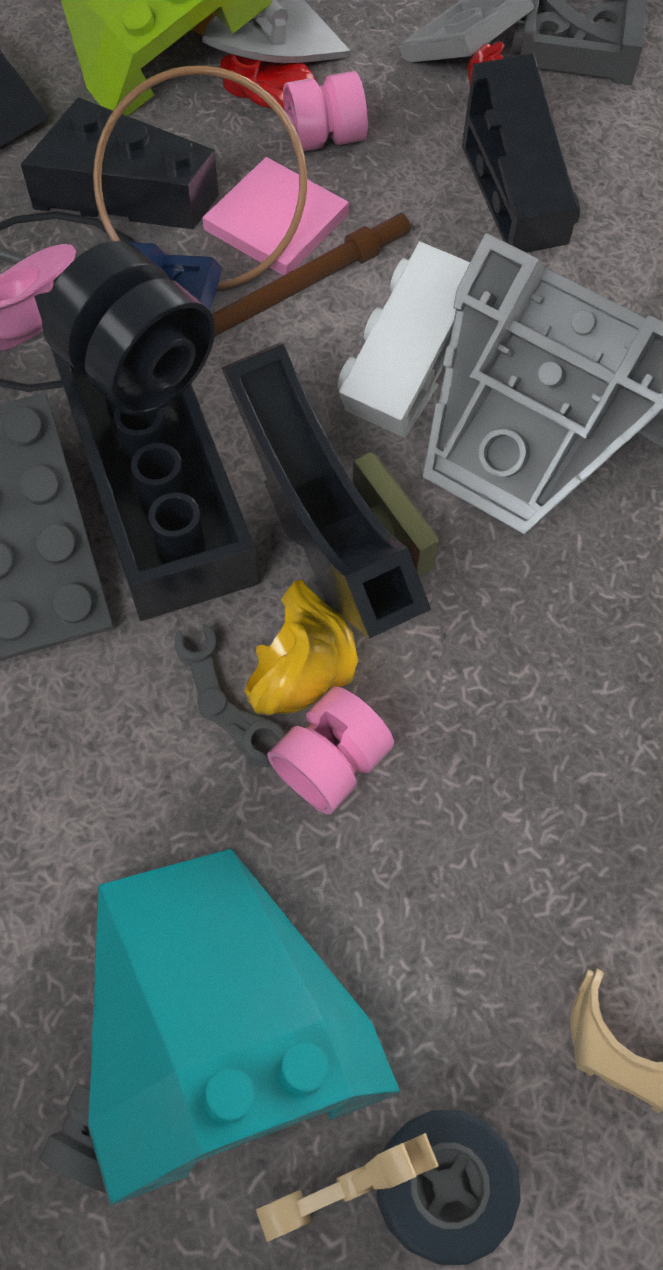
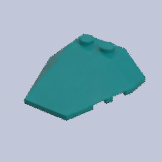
[87,849,400,1207]

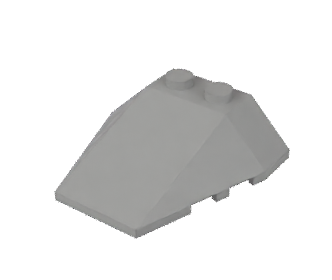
[423,233,663,534]

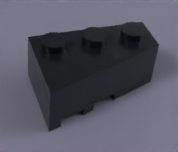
[462,53,580,253]
[21,97,219,229]

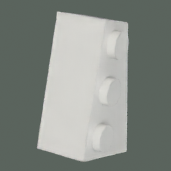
[337,241,470,438]

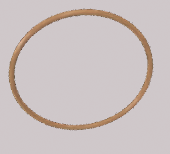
[93,66,307,291]

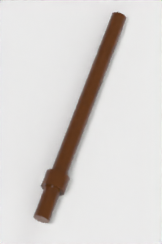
[212,213,411,337]

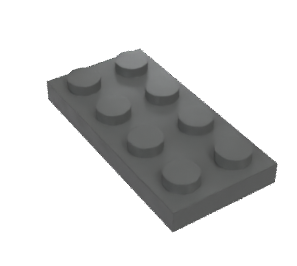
[0,393,114,661]

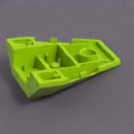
[61,0,272,116]

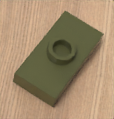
[352,451,439,576]

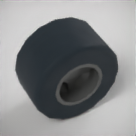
[376,1110,521,1265]

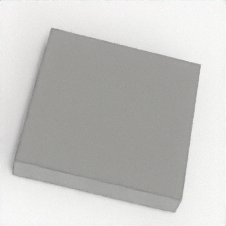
[399,0,534,63]

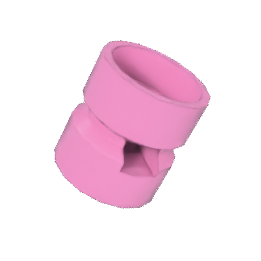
[283,71,368,152]
[267,686,394,814]

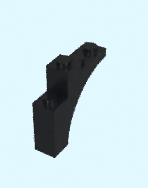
[222,343,431,639]

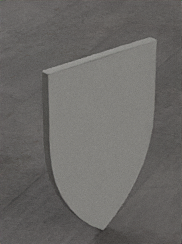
[202,0,351,63]

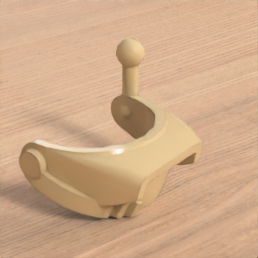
[571,968,663,1113]

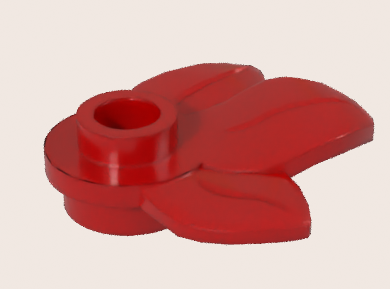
[220,54,317,110]

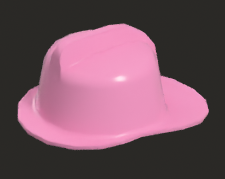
[0,244,77,351]

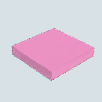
[202,157,349,275]

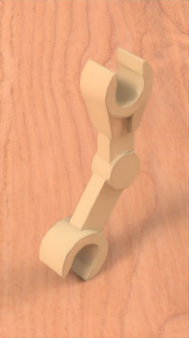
[256,1133,439,1242]

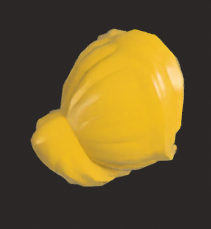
[244,579,358,716]

